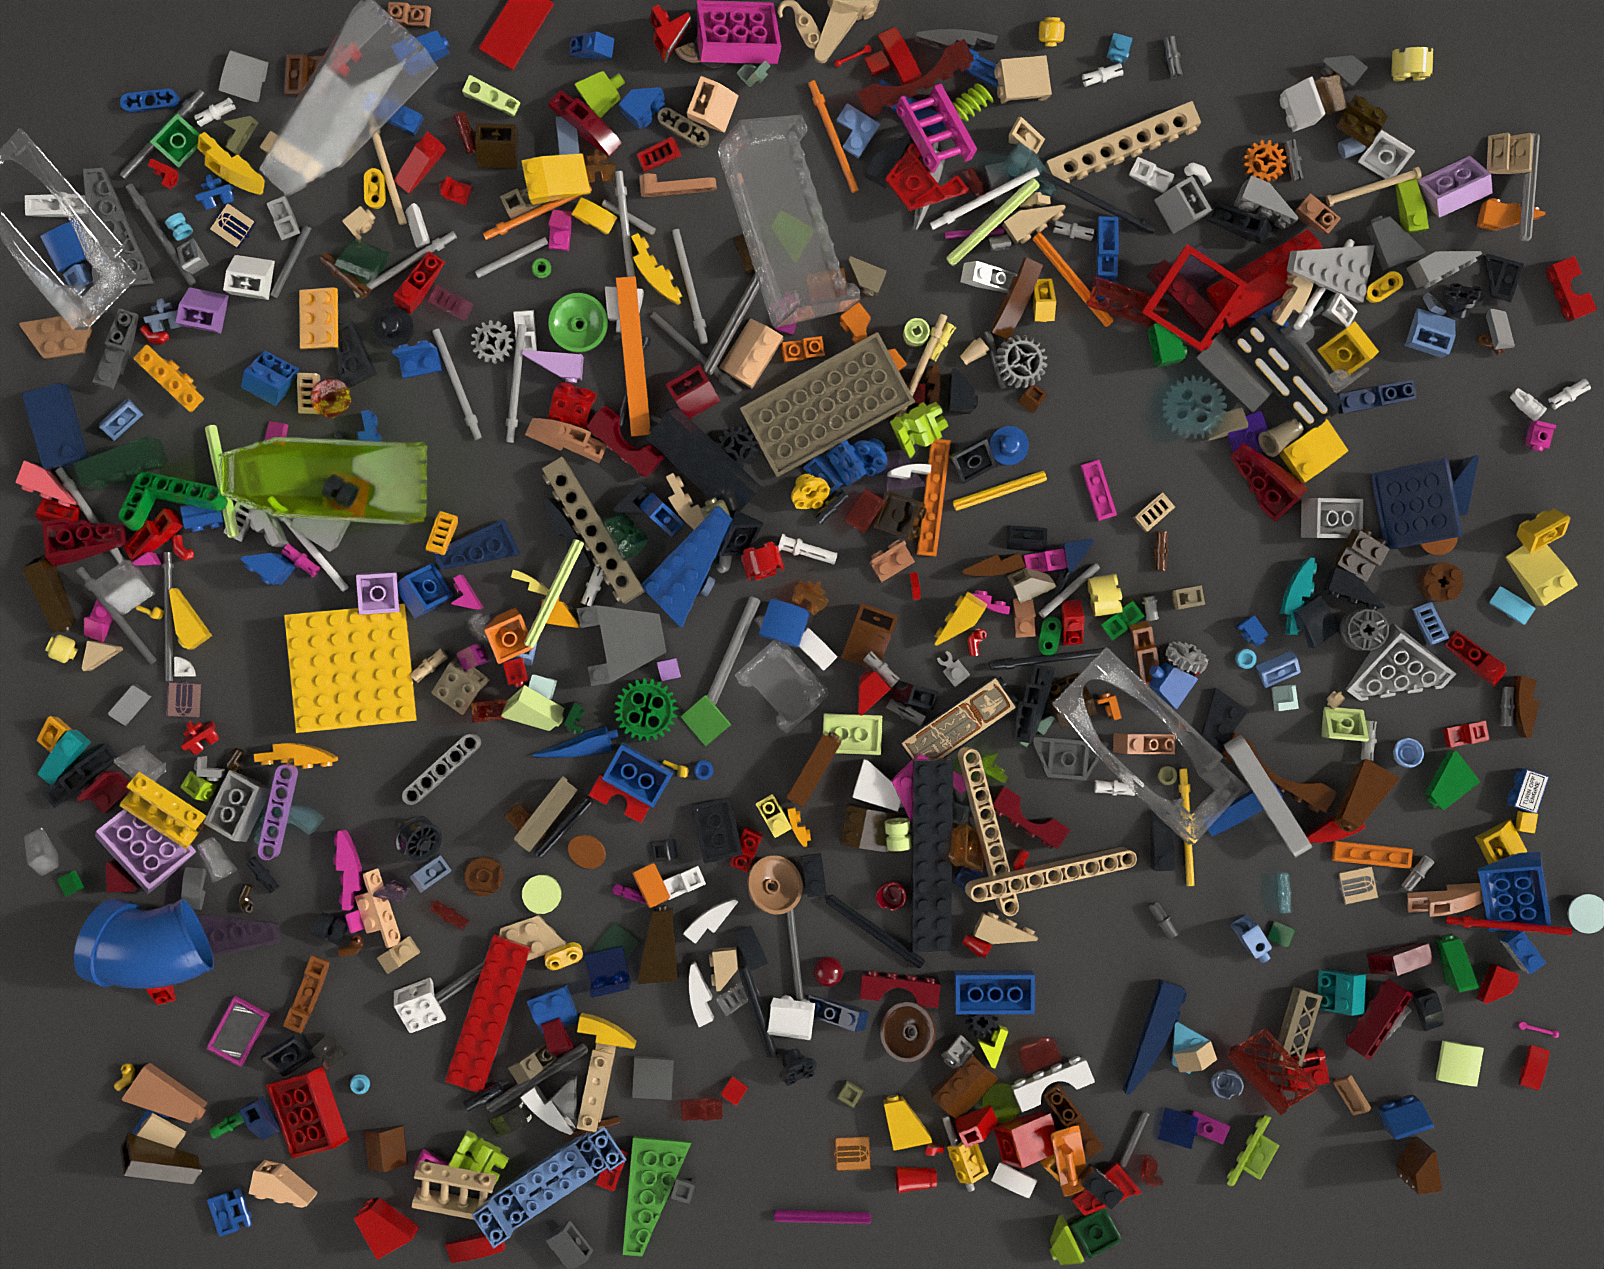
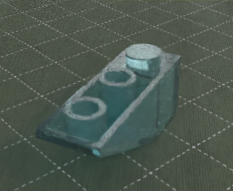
[1002,142,1060,200]

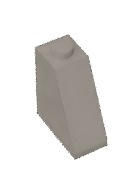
[290,506,354,552]

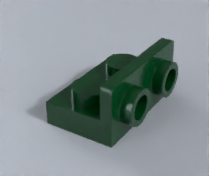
[564,701,586,734]

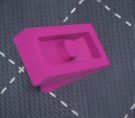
[549,210,572,251]
[451,574,484,610]
[84,599,118,642]

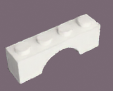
[1011,1056,1095,1112]

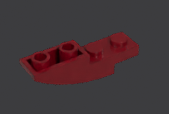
[548,90,622,157]

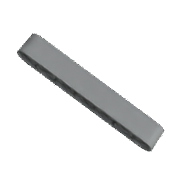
[1224,734,1312,858]

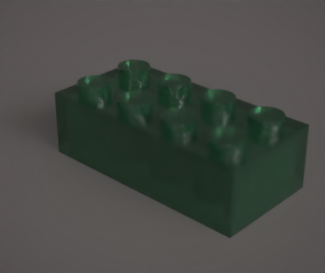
[73,436,169,490]

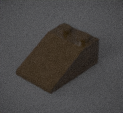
[840,804,905,854]

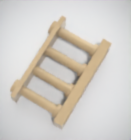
[577,1043,616,1132]
[412,1161,497,1220]

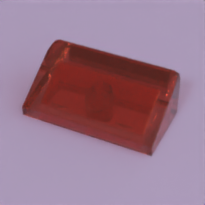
[845,489,885,533]

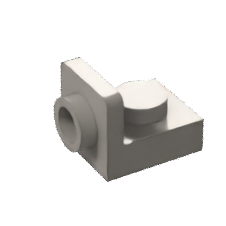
[941,1035,975,1068]

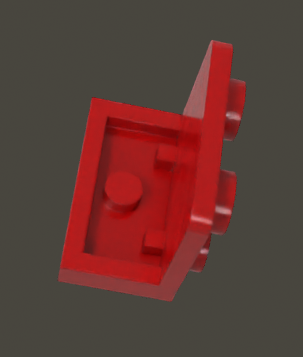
[548,382,597,430]

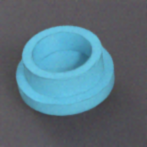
[350,1074,370,1094]

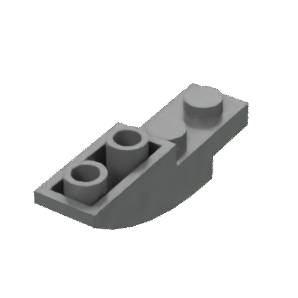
[92,308,139,390]

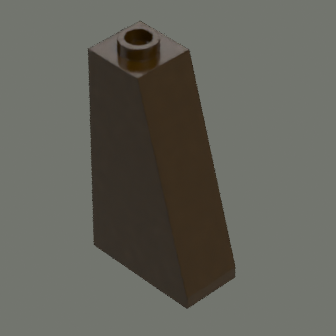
[21,555,76,633]
[638,905,679,984]
[120,1133,202,1184]

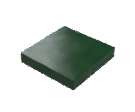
[1069,1208,1123,1259]

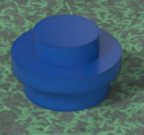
[694,760,714,780]

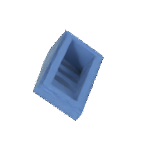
[1412,602,1449,645]

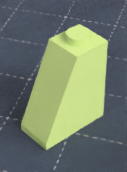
[501,685,564,731]

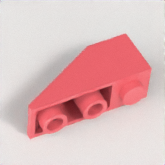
[15,461,78,507]

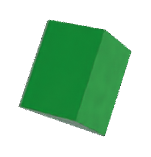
[149,112,200,168]

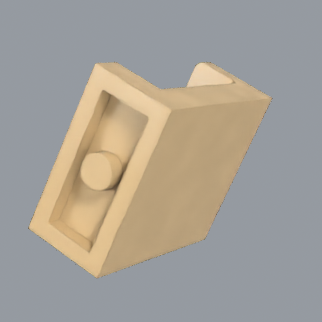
[994,55,1052,104]

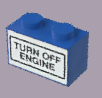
[1507,768,1549,814]
[1499,930,1546,975]

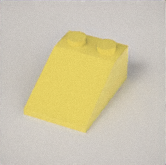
[1505,545,1578,606]

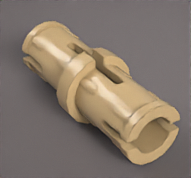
[410,648,448,683]

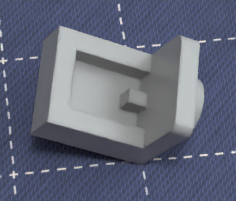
[194,756,226,781]

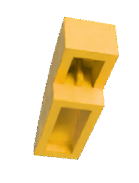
[577,1013,636,1049]

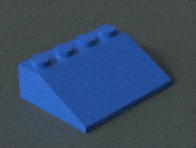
[1478,851,1551,932]

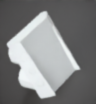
[767,995,815,1040]

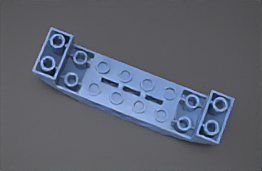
[472,1126,626,1248]

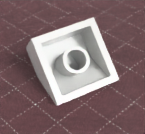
[1280,77,1325,132]

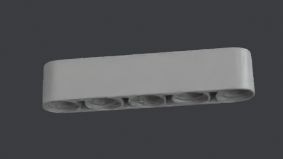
[402,733,481,805]

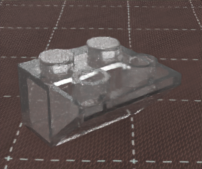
[93,560,155,615]

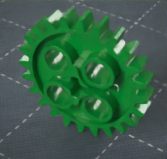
[614,678,678,742]

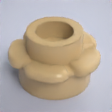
[1326,691,1345,709]

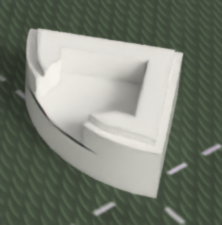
[174,657,196,676]

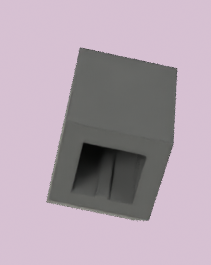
[1318,55,1368,91]

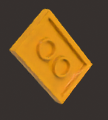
[299,287,338,350]

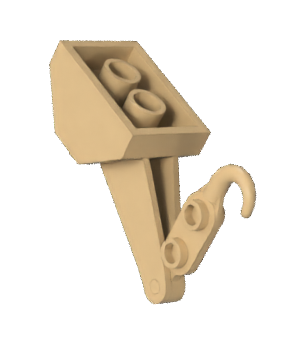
[778,0,879,64]

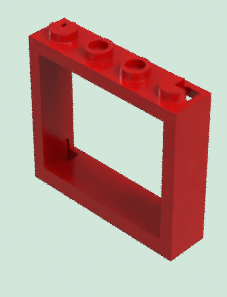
[1141,244,1248,352]

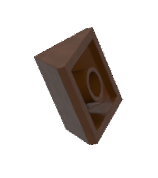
[364,1125,408,1172]

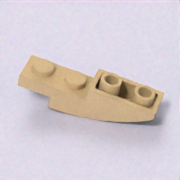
[1271,249,1314,326]
[666,473,704,530]

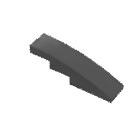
[915,29,998,53]

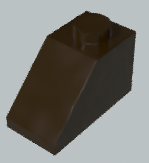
[733,231,764,275]

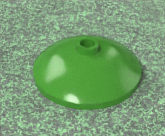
[549,293,608,352]

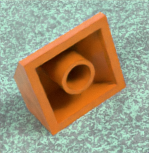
[484,608,534,664]

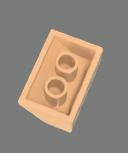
[719,318,783,389]

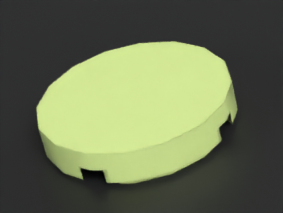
[522,874,561,914]

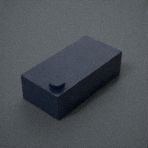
[22,383,90,471]

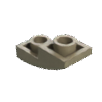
[1203,408,1248,441]

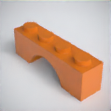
[839,302,907,372]

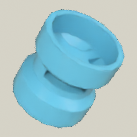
[165,213,193,241]

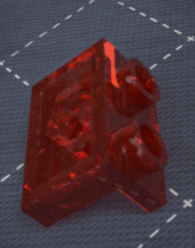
[1017,1036,1062,1075]

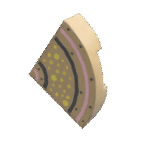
[675,42,700,63]

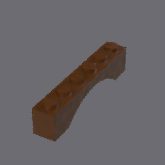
[1220,732,1338,813]

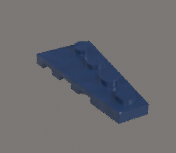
[433,519,521,570]

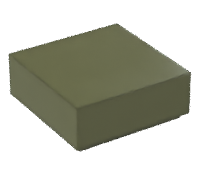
[837,1080,864,1108]

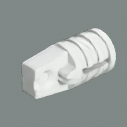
[1510,388,1547,421]

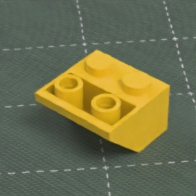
[1475,819,1527,864]

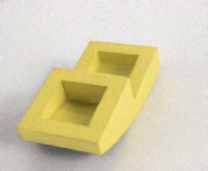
[511,570,549,595]

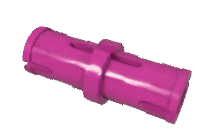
[281,544,320,577]

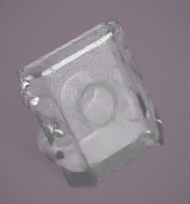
[114,745,166,782]

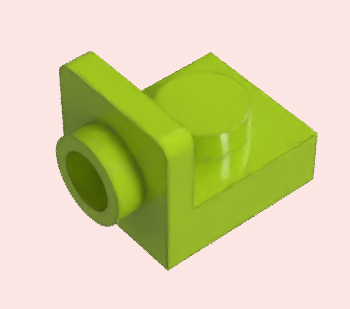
[180,771,217,802]

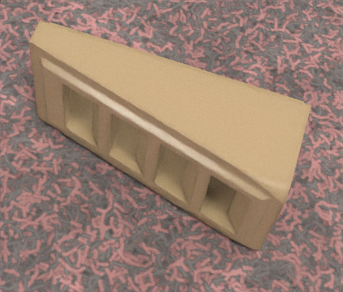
[297,373,320,414]
[1133,492,1175,532]

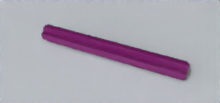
[774,1210,871,1224]

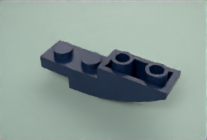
[1338,379,1417,414]

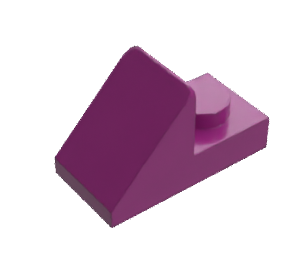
[457,644,490,671]

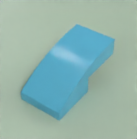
[1489,586,1535,626]

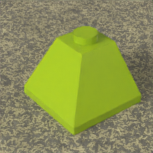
[1049,1214,1084,1265]

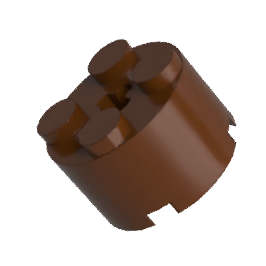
[1417,562,1464,602]

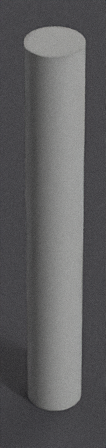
[602,199,656,235]

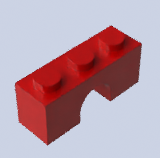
[1546,256,1597,322]
[589,773,650,823]

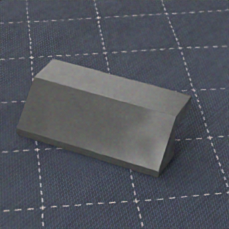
[1195,332,1273,413]

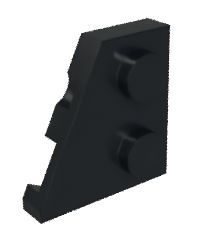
[1485,253,1524,303]

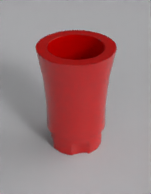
[895,1166,937,1194]

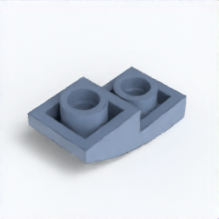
[556,117,579,155]

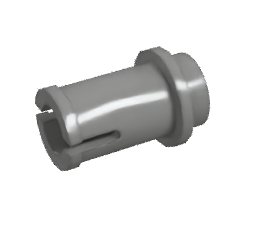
[1142,596,1159,621]

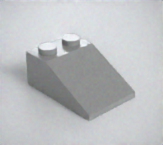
[1301,498,1363,538]

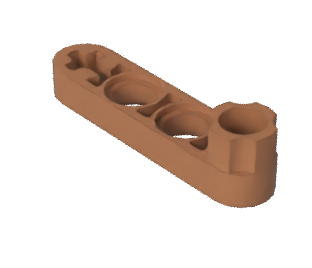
[639,173,717,197]

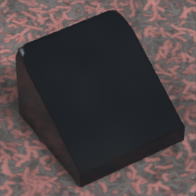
[651,839,678,862]

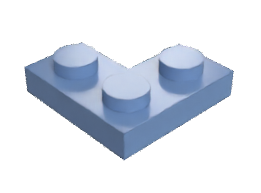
[837,103,880,159]

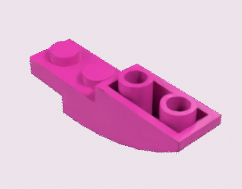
[333,829,363,910]

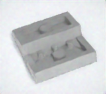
[219,50,269,102]

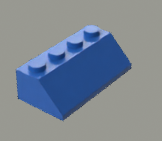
[954,970,1035,1014]

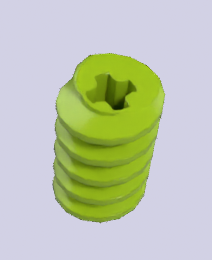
[952,83,993,122]

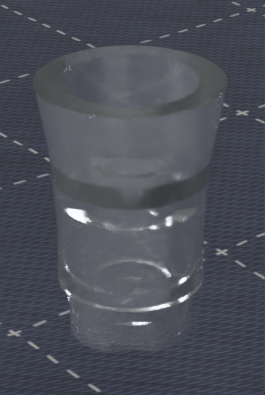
[197,837,237,883]

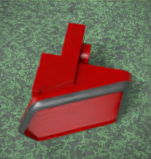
[649,4,691,63]

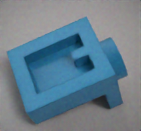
[1106,33,1133,63]

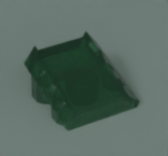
[334,239,390,284]
[604,514,648,562]

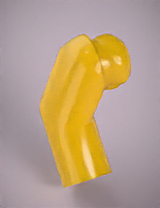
[114,1064,135,1091]

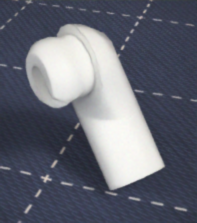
[1184,162,1212,186]

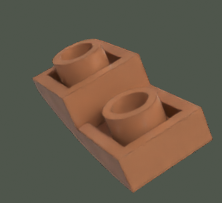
[387,2,431,28]

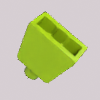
[575,71,625,118]

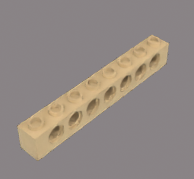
[1044,101,1201,187]

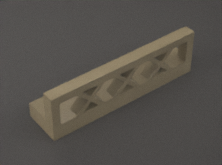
[514,776,578,852]
[1271,986,1322,1071]

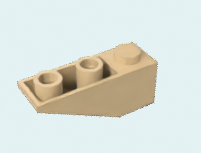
[1002,205,1066,245]
[973,911,1038,944]

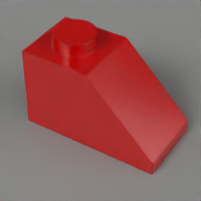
[1476,963,1519,1004]

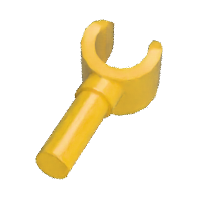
[136,605,164,620]
[662,760,689,777]

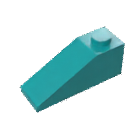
[38,729,91,786]

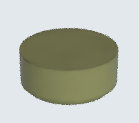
[1157,765,1177,785]

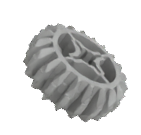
[995,335,1048,388]

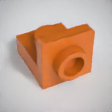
[1095,692,1122,720]

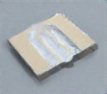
[1338,866,1379,905]

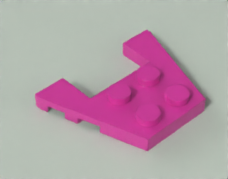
[891,753,966,823]

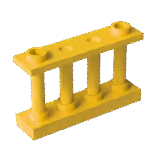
[120,772,206,849]

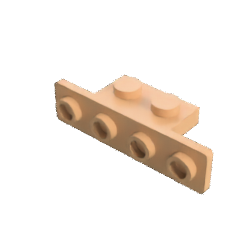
[355,869,402,948]

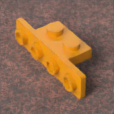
[134,345,204,412]

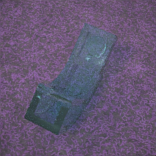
[253,804,325,845]

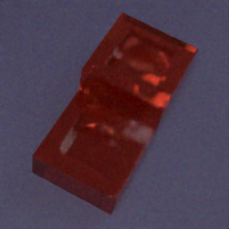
[681,1099,723,1121]

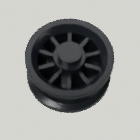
[394,816,442,863]

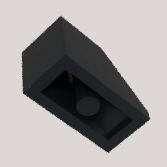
[891,680,938,710]
[1412,988,1444,1031]

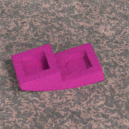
[1022,548,1067,572]

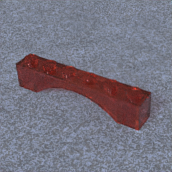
[856,39,974,117]

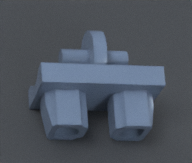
[143,298,182,333]

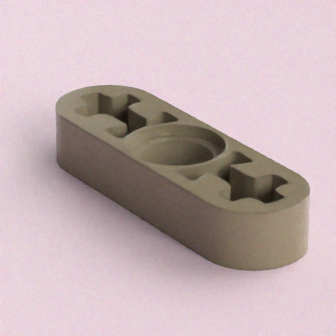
[658,108,709,148]

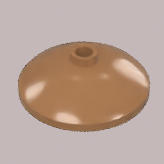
[747,856,803,915]

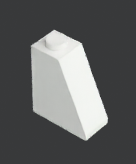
[852,759,903,811]

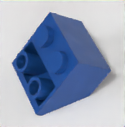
[619,87,665,130]
[241,350,299,406]
[240,553,296,585]

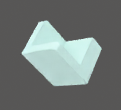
[529,675,557,700]
[1272,685,1299,711]

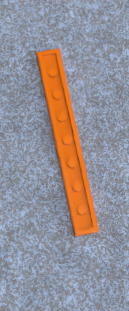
[616,276,651,436]

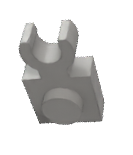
[937,651,970,687]

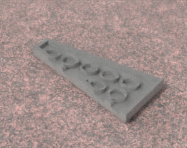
[1287,245,1375,303]

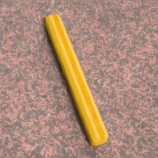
[953,471,1047,511]

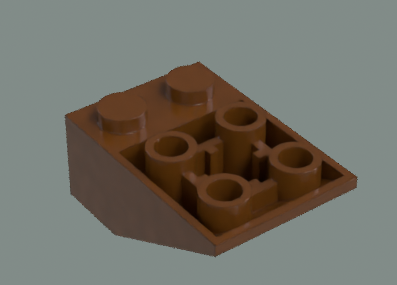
[841,603,899,670]

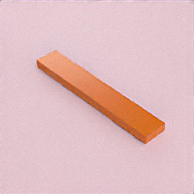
[917,439,951,557]

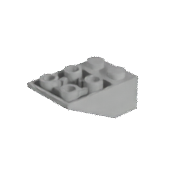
[1234,176,1298,229]
[1406,251,1482,289]

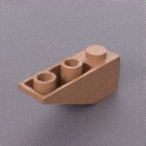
[1113,733,1175,754]

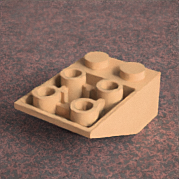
[249,1160,317,1207]

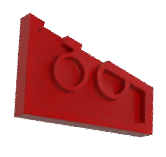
[1071,1162,1142,1216]

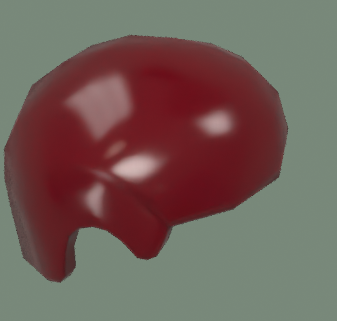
[875,881,907,911]
[813,957,843,987]

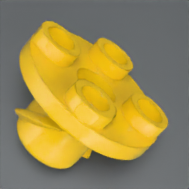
[791,474,830,509]

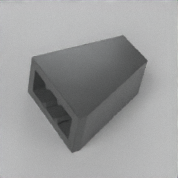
[1366,216,1425,271]

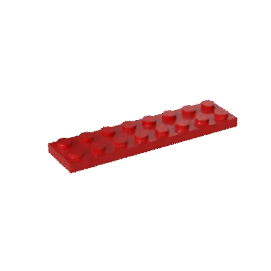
[445,934,532,1093]

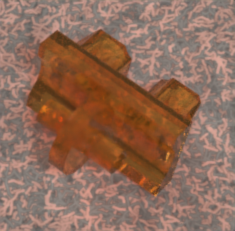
[585,150,617,182]
[792,580,829,615]

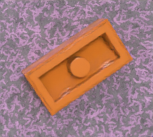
[632,863,670,908]

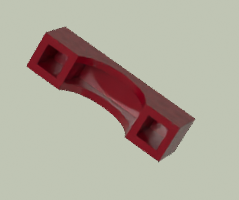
[1146,258,1219,332]
[586,406,665,478]
[992,785,1070,849]
[859,970,941,1008]

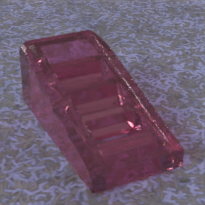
[428,285,473,321]

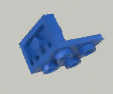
[392,341,442,379]

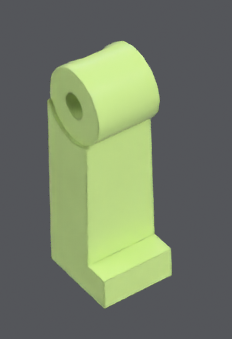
[462,75,520,117]

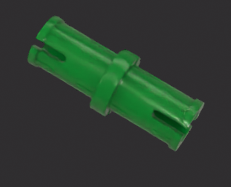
[209,1112,244,1139]

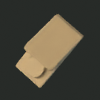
[1009,117,1045,156]
[377,936,420,974]

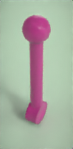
[1518,1021,1559,1038]

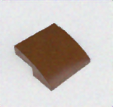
[284,54,329,97]

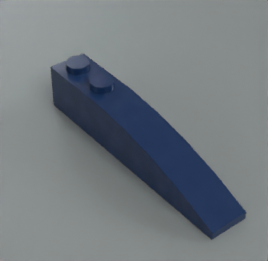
[1123,979,1187,1095]

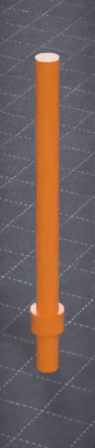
[808,80,859,193]
[483,185,592,240]

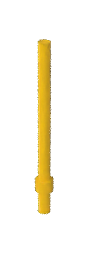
[1178,768,1194,886]

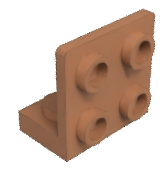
[869,540,915,582]

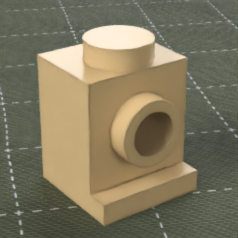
[343,206,376,240]

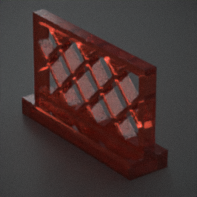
[1228,1028,1319,1115]

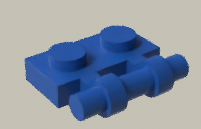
[826,440,867,487]
[207,1187,253,1237]

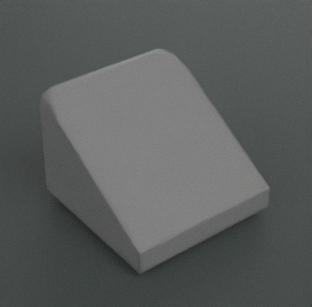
[988,234,1011,252]

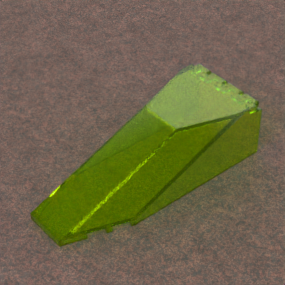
[219,437,427,525]

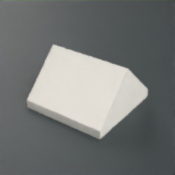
[1358,130,1415,179]

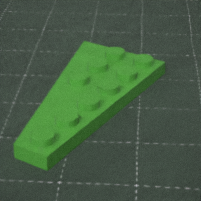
[623,1136,692,1256]

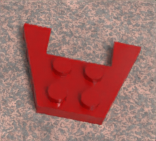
[886,142,968,211]

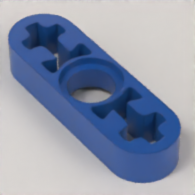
[120,88,180,113]

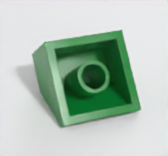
[1147,323,1187,368]

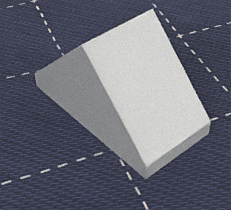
[1321,293,1357,328]

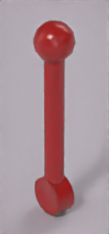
[834,45,872,67]

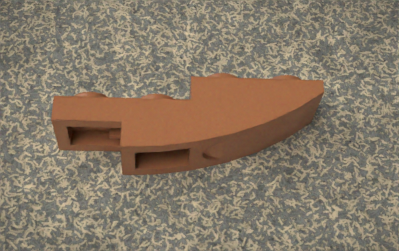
[525,418,606,463]
[1407,883,1484,917]

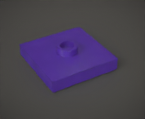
[1227,411,1268,453]

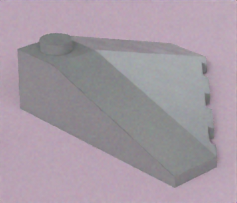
[1346,623,1456,701]

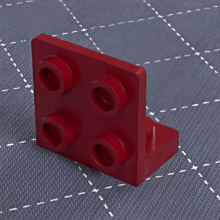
[77,770,131,814]

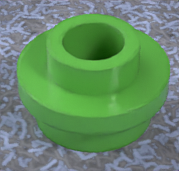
[532,258,552,278]

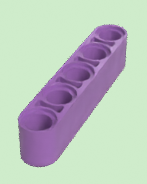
[258,764,298,860]

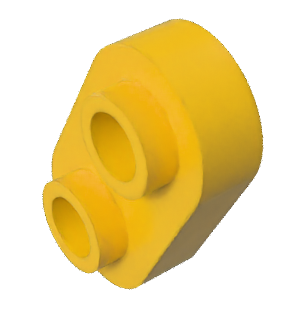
[364,168,385,209]
[1365,271,1403,303]
[544,942,583,970]

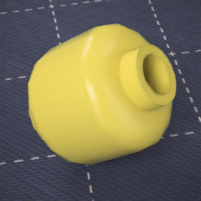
[45,635,78,663]

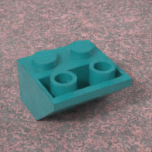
[1318,970,1366,1016]

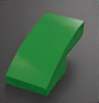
[1101,600,1145,640]

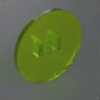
[982,1083,1020,1123]

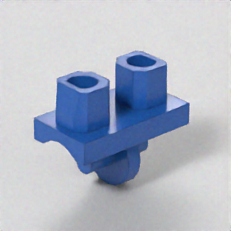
[195,174,234,210]

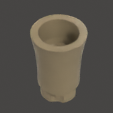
[1258,418,1303,457]

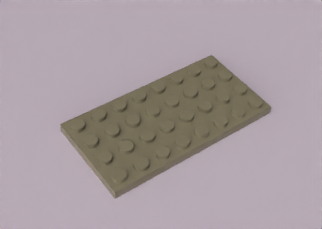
[740,332,915,477]

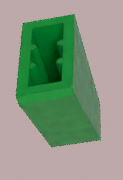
[1425,750,1480,810]
[1436,934,1479,993]

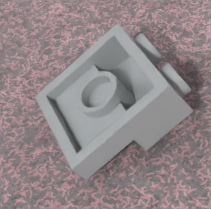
[248,506,289,548]

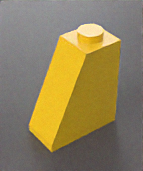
[883,1095,932,1151]

